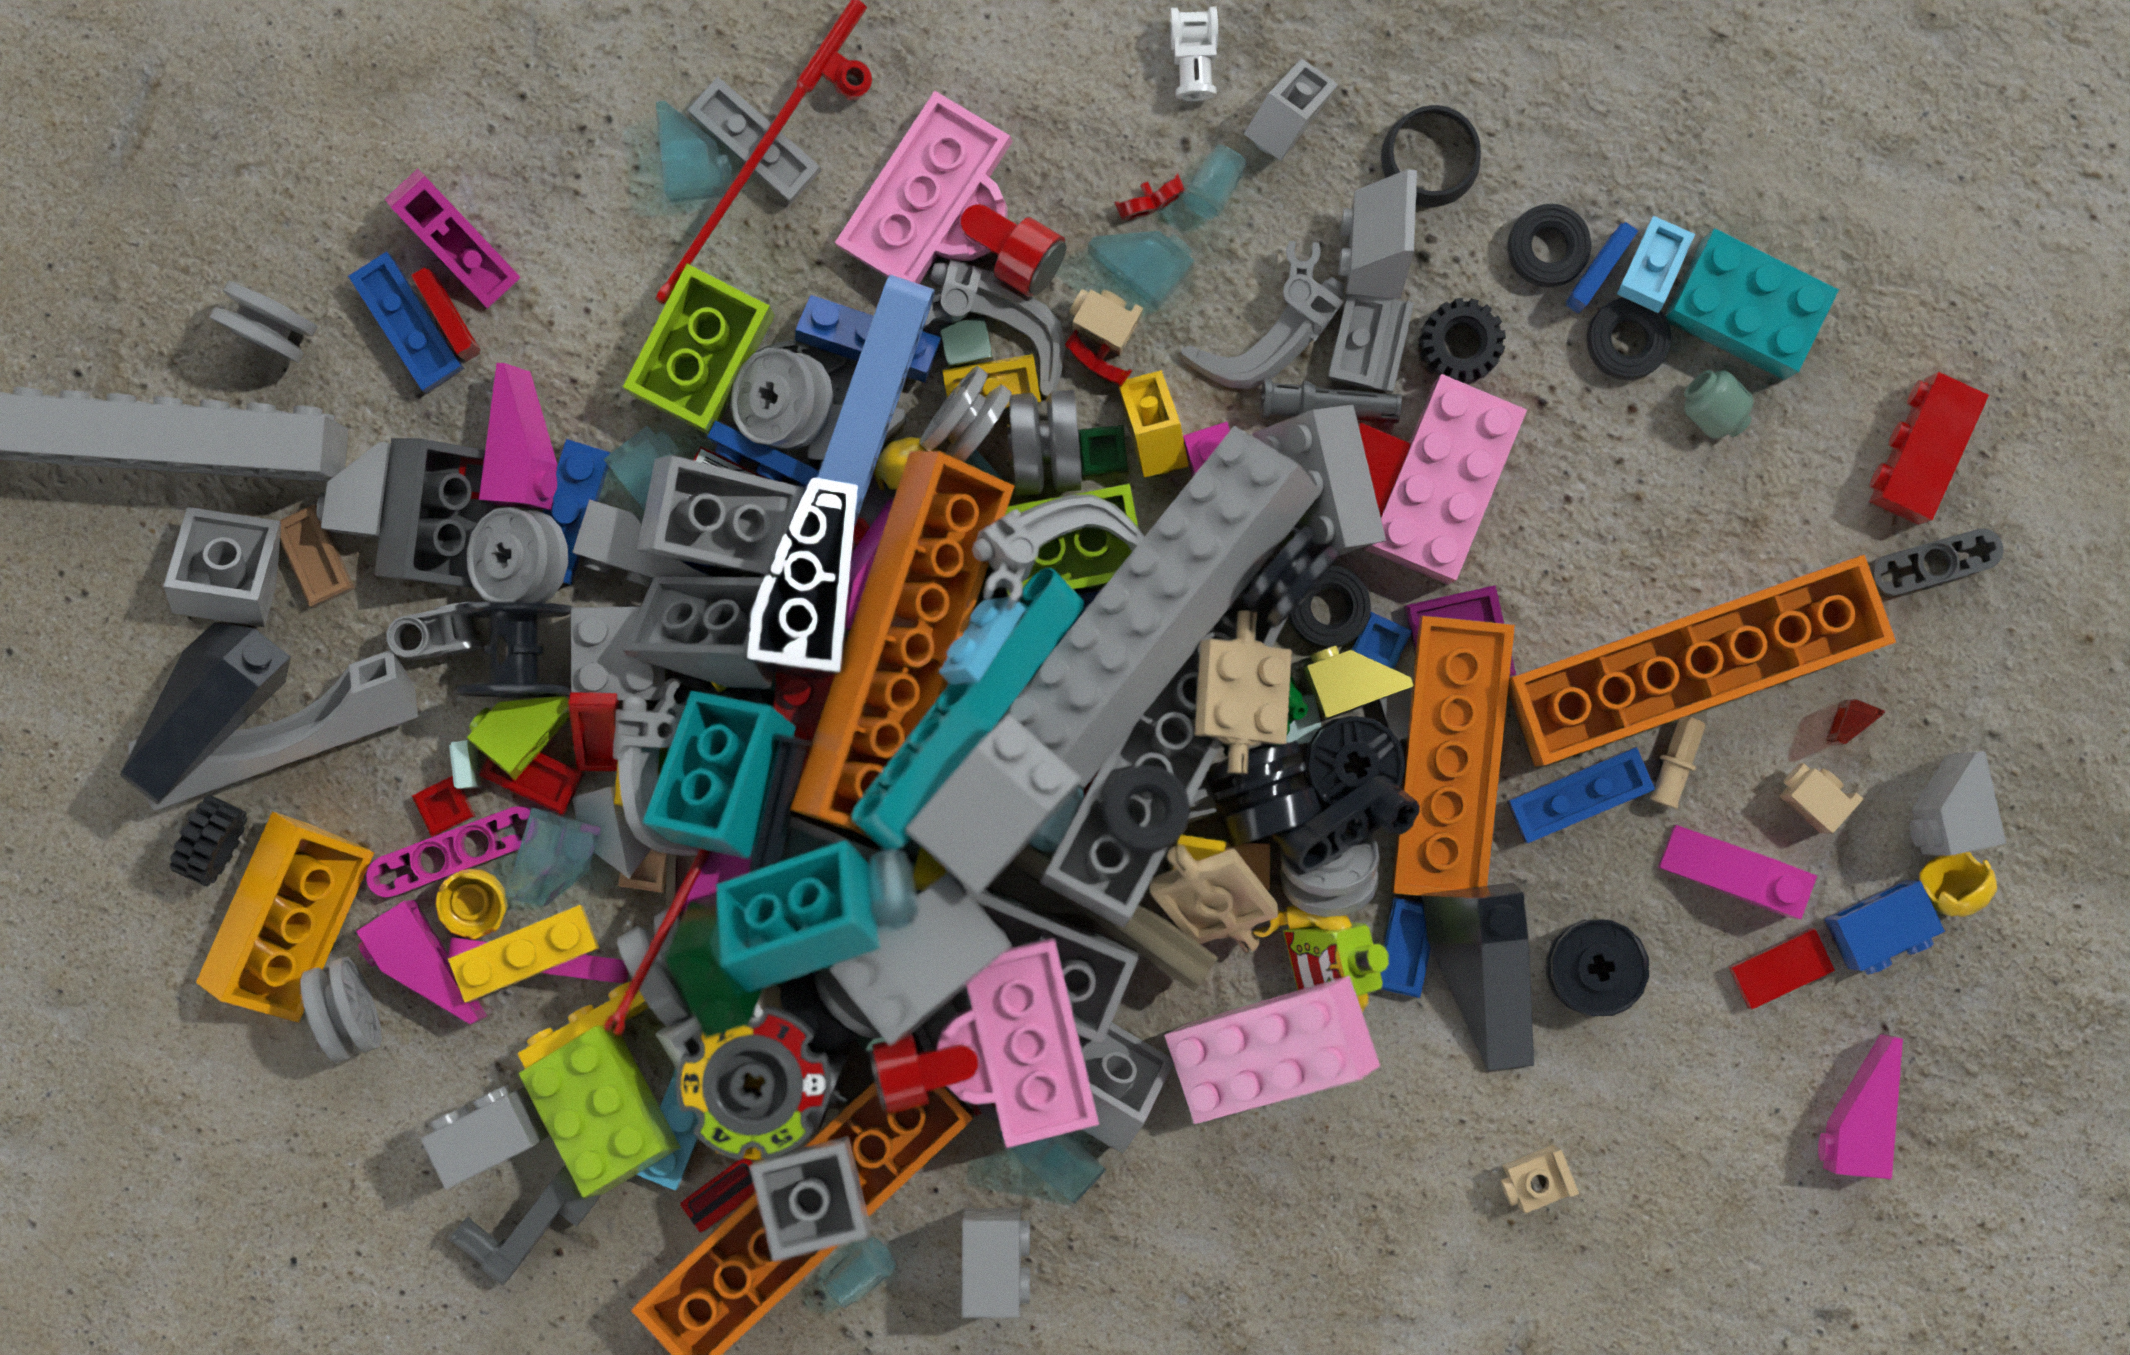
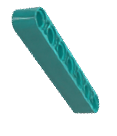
[852,568,1084,852]

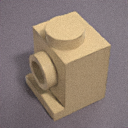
[1069,289,1144,356]
[1779,762,1863,833]
[1500,1145,1579,1213]

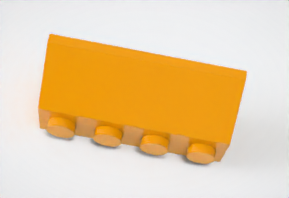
[196,811,374,1023]

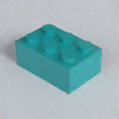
[1665,228,1839,381]
[642,691,796,859]
[716,840,880,993]

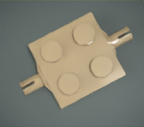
[1195,611,1292,774]
[1150,845,1278,953]

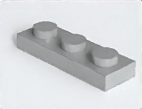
[687,77,822,204]

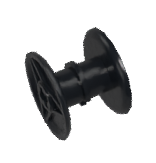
[454,602,573,698]

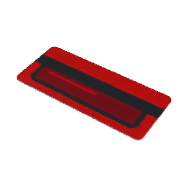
[680,1158,756,1232]

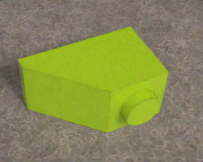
[467,696,570,780]

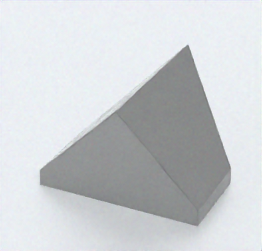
[572,786,651,879]

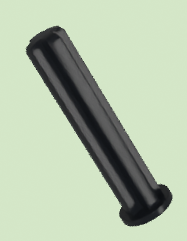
[749,733,813,873]

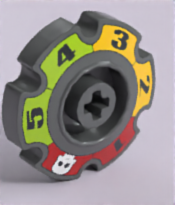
[676,1006,831,1159]

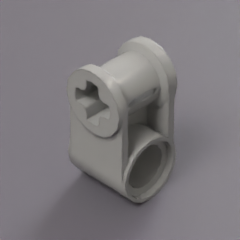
[386,602,482,660]

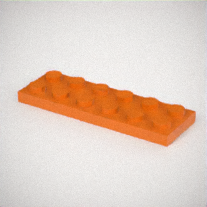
[1391,615,1515,896]

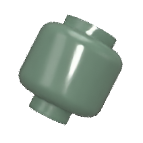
[1684,370,1753,438]

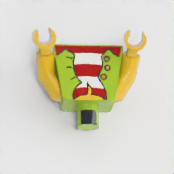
[1253,906,1389,1012]

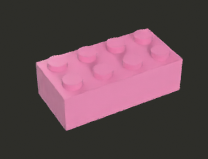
[1364,374,1527,585]
[1164,976,1380,1124]

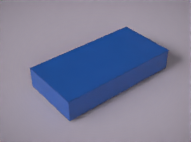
[1565,222,1638,314]
[1380,897,1431,998]

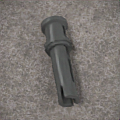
[1260,377,1402,423]

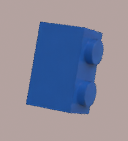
[1824,880,1945,975]

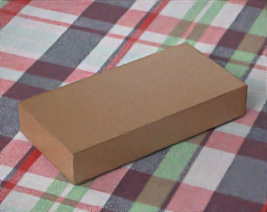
[279,504,355,608]

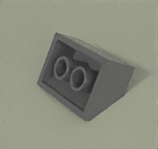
[374,438,494,588]

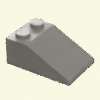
[637,455,804,576]
[905,714,1081,896]
[830,872,1012,1045]

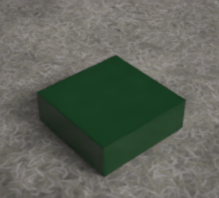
[1078,425,1128,477]

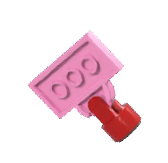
[835,91,1067,297]
[869,938,1099,1148]

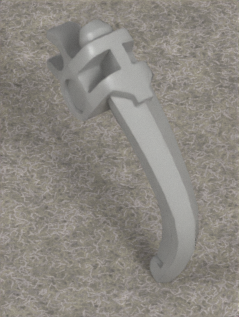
[1181,240,1344,389]
[924,259,1066,398]
[972,494,1145,610]
[613,678,700,855]

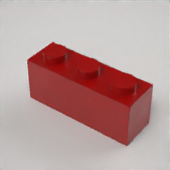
[1869,372,1989,525]

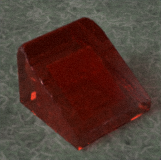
[1826,699,1885,746]

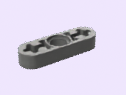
[1869,529,2003,597]

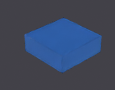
[1351,612,1412,669]

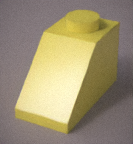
[1303,646,1414,720]

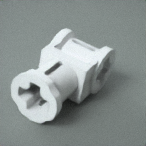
[1170,7,1218,101]

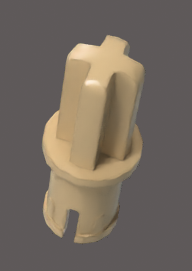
[1649,716,1706,809]

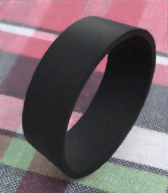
[1381,105,1481,207]

